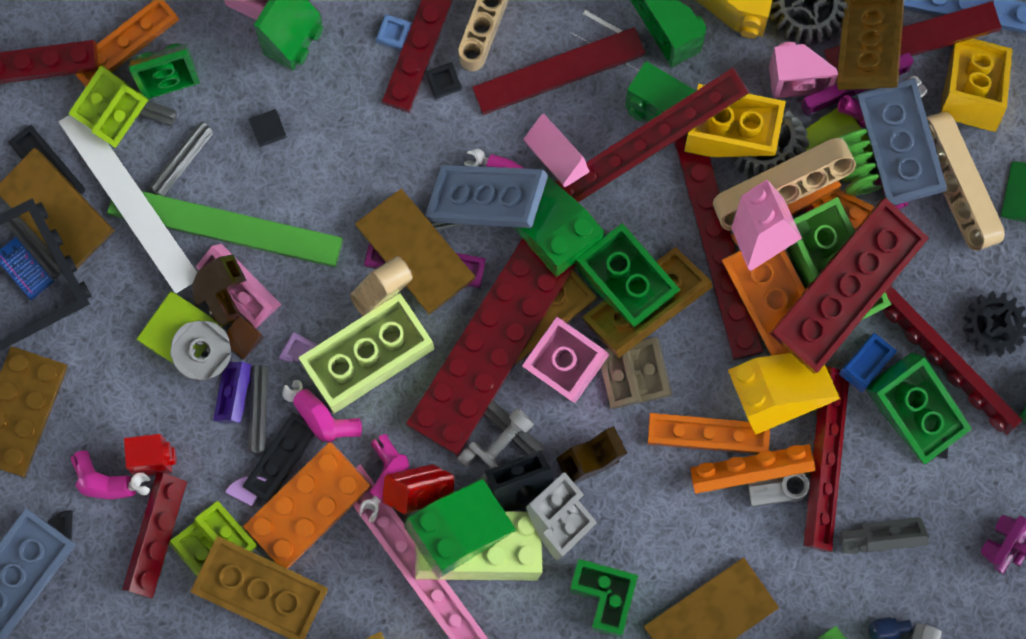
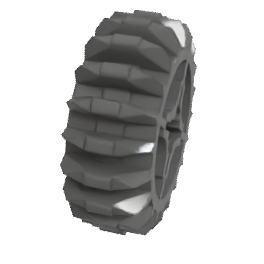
[770,0,847,47]
[731,110,809,179]

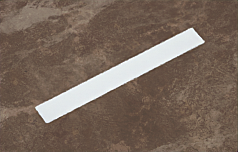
[59,115,197,293]

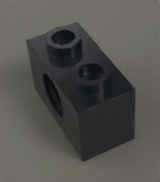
[484,450,554,512]

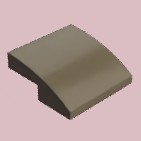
[601,337,673,409]

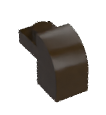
[192,254,247,326]
[556,427,628,484]

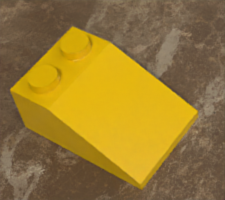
[696,0,772,39]
[939,39,1013,132]
[684,84,786,157]
[728,353,840,435]

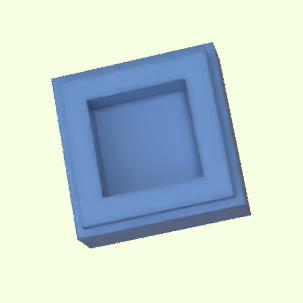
[375,14,412,51]

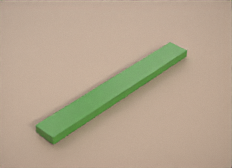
[107,191,343,268]

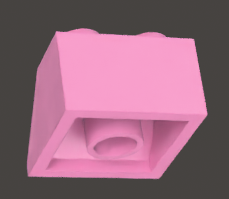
[769,42,838,99]
[731,179,802,271]

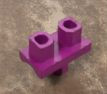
[981,515,1026,575]

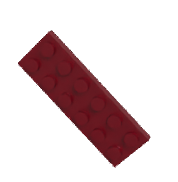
[769,198,929,374]

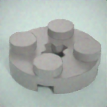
[170,321,231,381]

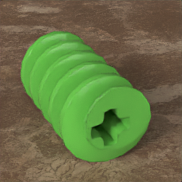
[839,129,883,196]

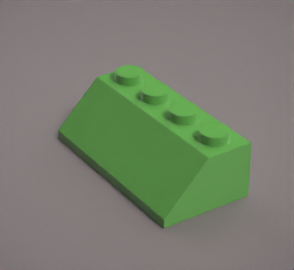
[786,197,891,320]

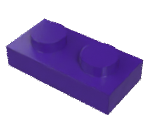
[213,362,251,424]

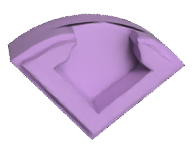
[279,332,318,363]
[225,476,266,507]

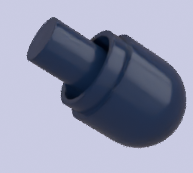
[868,617,912,639]

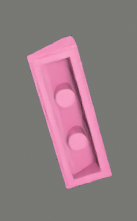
[523,113,589,188]
[196,244,281,328]

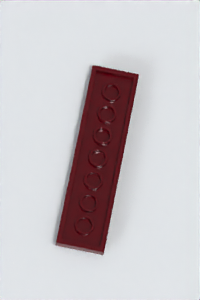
[406,238,576,456]

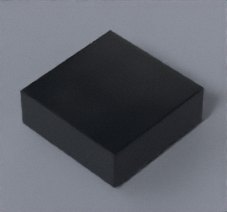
[425,62,462,100]
[249,109,287,147]

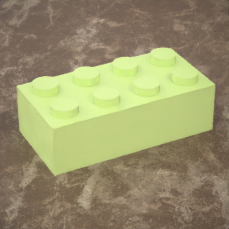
[298,293,434,414]
[415,510,542,581]

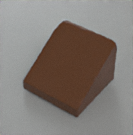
[226,315,263,360]

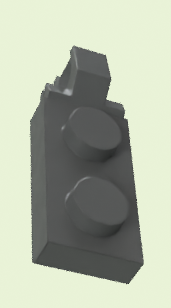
[841,517,929,554]

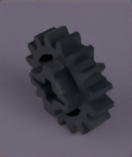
[963,291,1026,357]

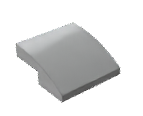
[526,472,597,561]

